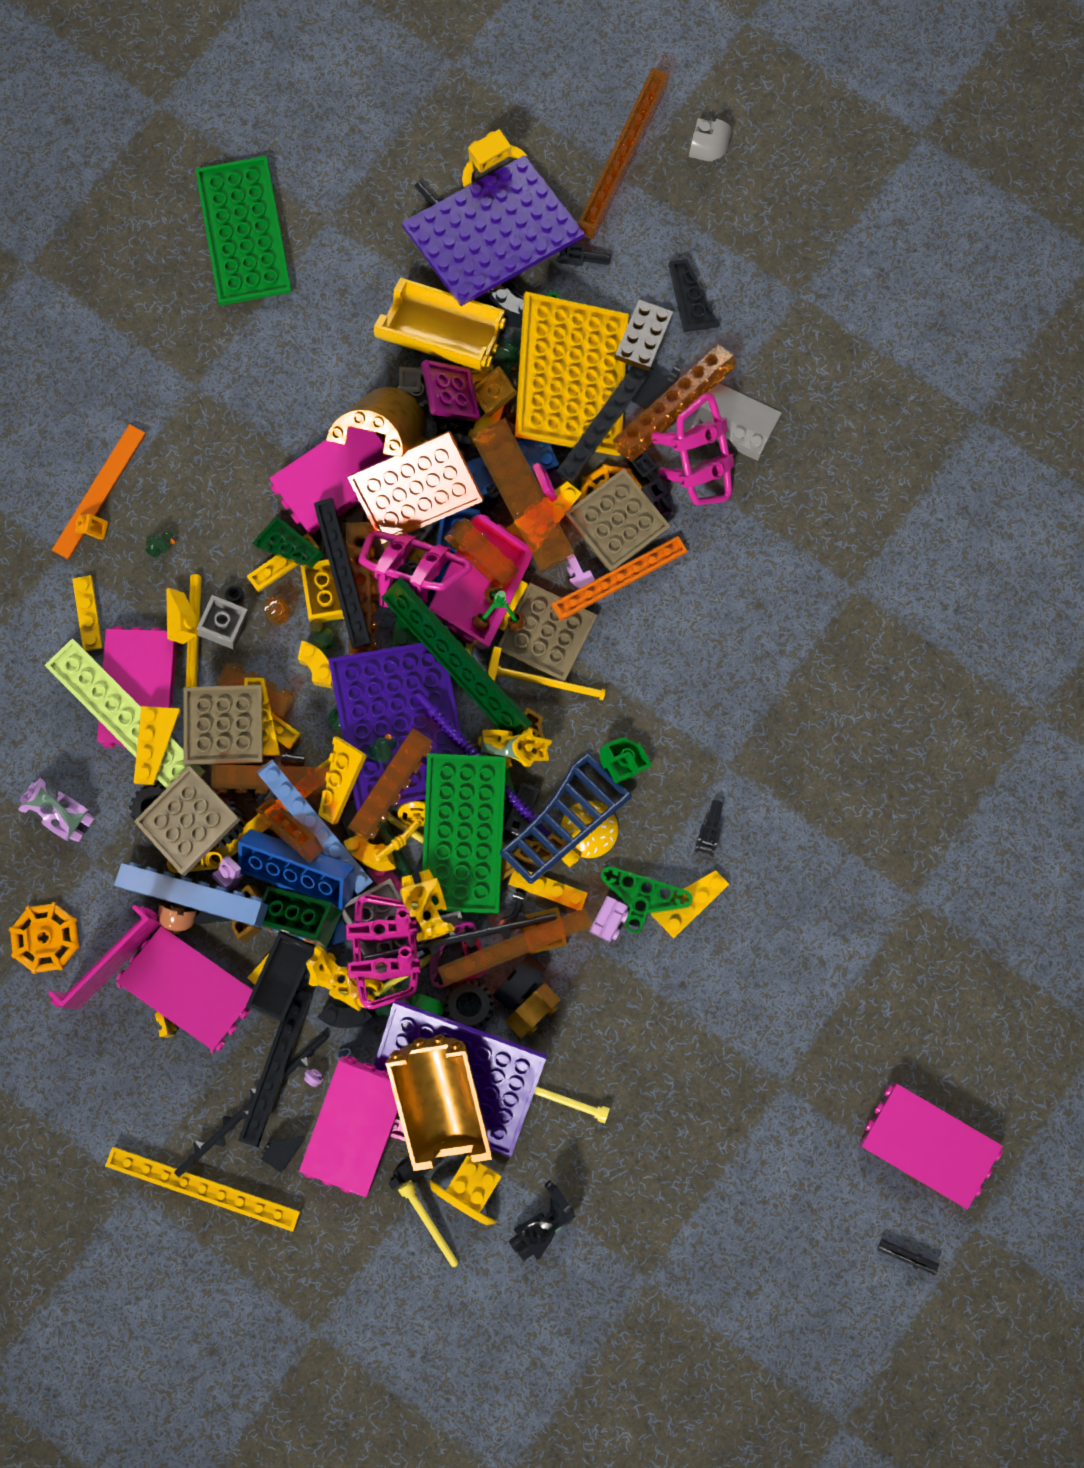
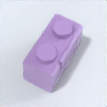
[589,896,629,942]

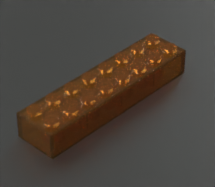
[471,418,576,573]

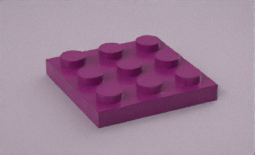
[421,360,481,422]

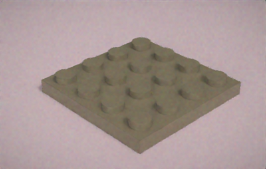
[564,468,671,572]
[497,583,598,682]
[183,685,263,765]
[134,766,241,876]

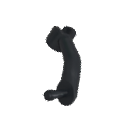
[482,483,500,521]
[499,889,525,925]

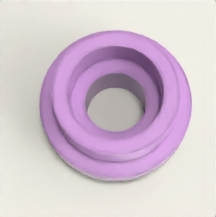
[304,1069,323,1087]

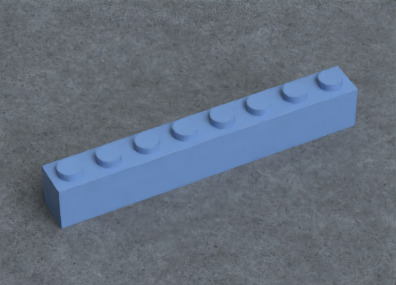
[257,760,373,894]
[114,862,268,928]

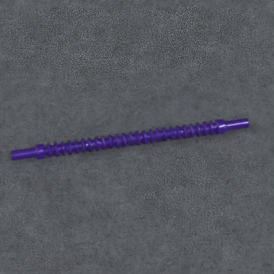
[415,691,551,838]

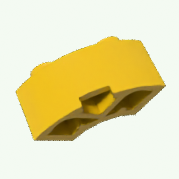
[298,641,333,689]
[343,834,396,871]

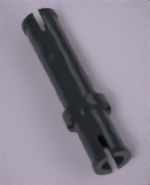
[877,1238,939,1276]

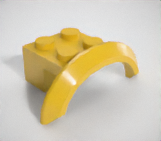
[462,129,527,188]
[429,1154,502,1225]

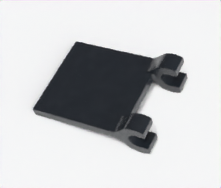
[632,359,680,414]

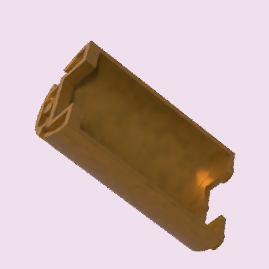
[326,387,426,457]
[386,1035,492,1171]

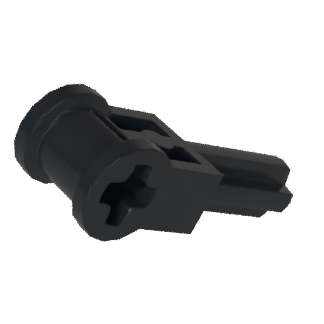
[556,243,611,266]
[626,447,671,497]
[694,800,723,857]

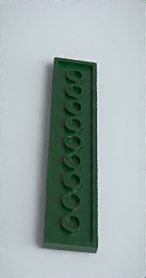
[381,578,532,736]

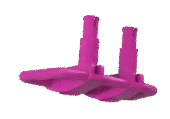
[651,393,735,506]
[359,531,472,607]
[346,894,421,1009]

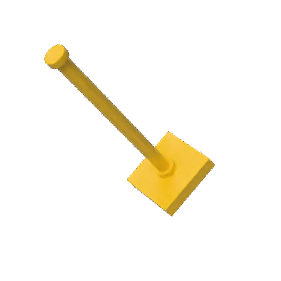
[487,647,606,700]

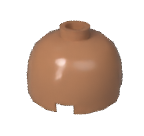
[158,900,197,934]

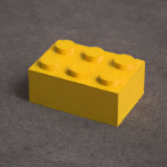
[300,560,344,624]

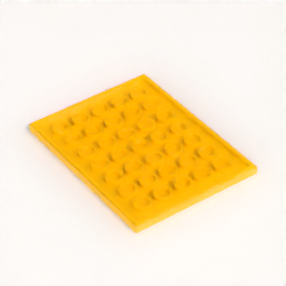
[515,292,629,456]

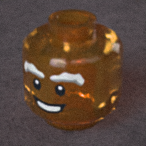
[263,596,291,625]

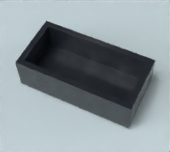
[246,932,315,1023]

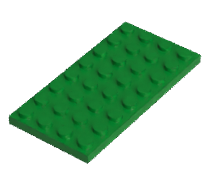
[195,156,292,306]
[422,753,506,913]

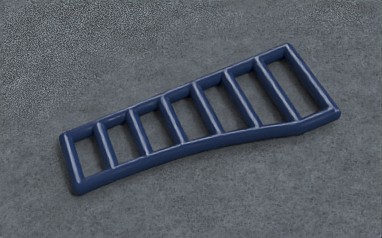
[500,753,632,884]

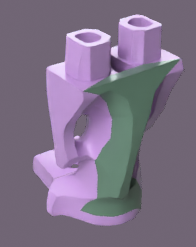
[18,778,94,842]

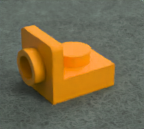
[75,514,108,540]

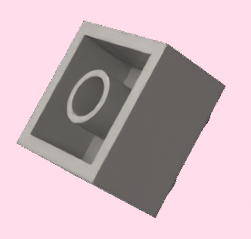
[197,595,248,649]

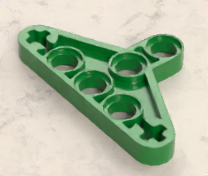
[601,867,693,934]

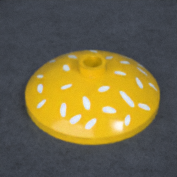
[561,801,618,858]

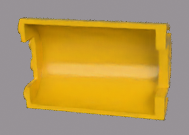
[374,278,506,371]

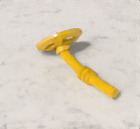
[375,801,425,861]

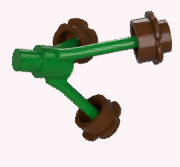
[472,585,526,631]

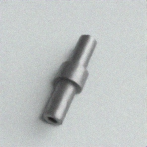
[416,520,439,542]

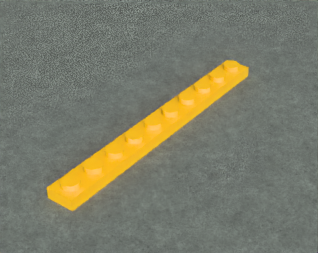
[105,1147,301,1232]

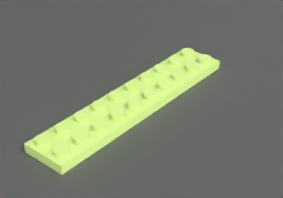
[45,638,206,789]

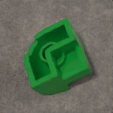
[600,737,652,784]

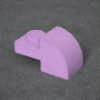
[566,557,595,591]
[212,855,243,892]

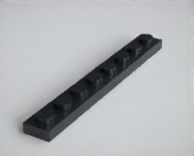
[556,366,652,484]
[314,498,372,649]
[238,989,312,1147]

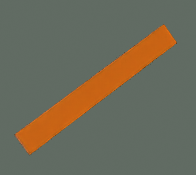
[52,424,146,560]
[551,536,688,621]

